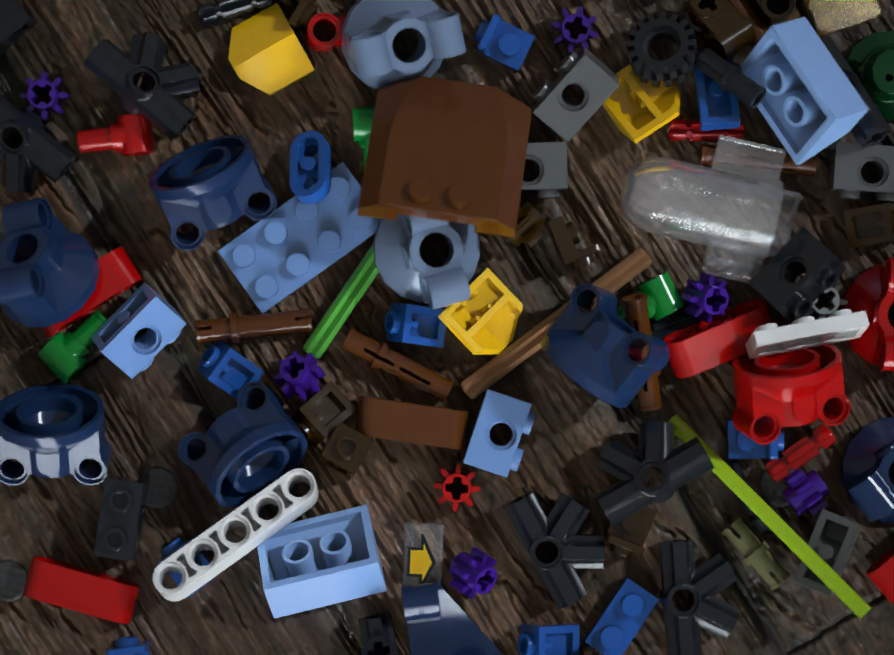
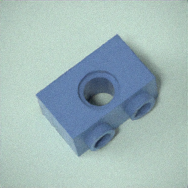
[91,282,186,379]
[463,389,536,478]

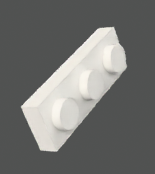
[745,309,870,359]

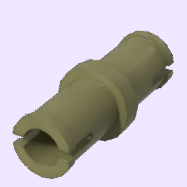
[720,516,791,591]

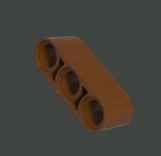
[354,396,470,450]

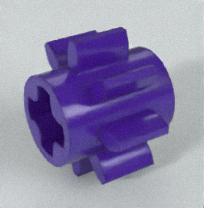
[551,6,599,55]
[19,71,71,121]
[681,272,731,323]
[274,351,325,401]
[781,469,830,517]
[450,547,497,599]

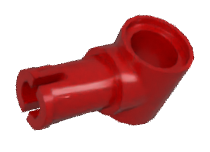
[305,12,346,53]
[77,114,156,156]

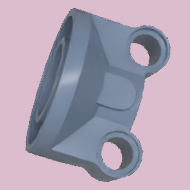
[341,0,466,89]
[373,214,480,310]

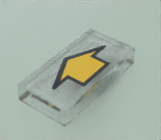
[402,522,444,600]

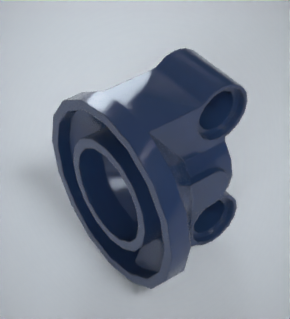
[149,135,277,251]
[0,197,100,328]
[540,283,670,408]
[178,381,308,509]
[0,383,112,486]
[841,417,894,523]

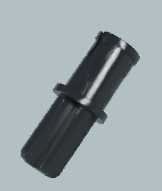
[694,48,767,109]

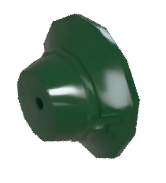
[847,30,894,121]

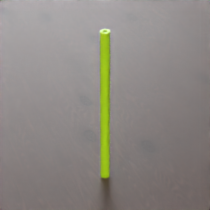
[667,414,871,619]

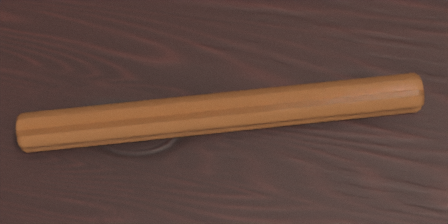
[461,248,652,399]

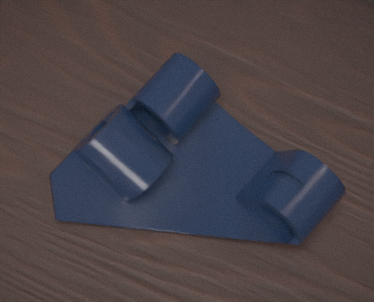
[401,582,504,655]

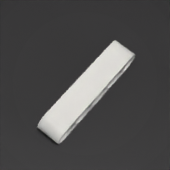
[153,468,319,602]

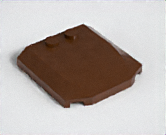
[358,76,532,237]

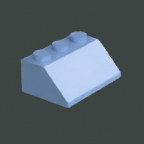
[740,17,869,165]
[257,504,387,618]

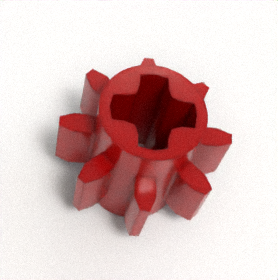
[433,463,481,512]

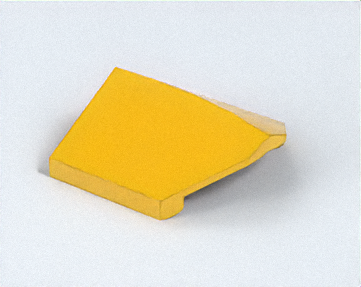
[228,3,315,95]
[602,64,681,144]
[437,268,523,355]

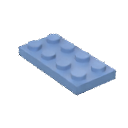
[218,162,382,314]

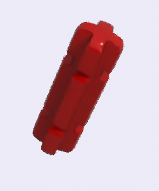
[668,119,744,141]
[765,424,836,482]

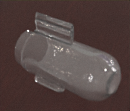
[620,134,803,283]

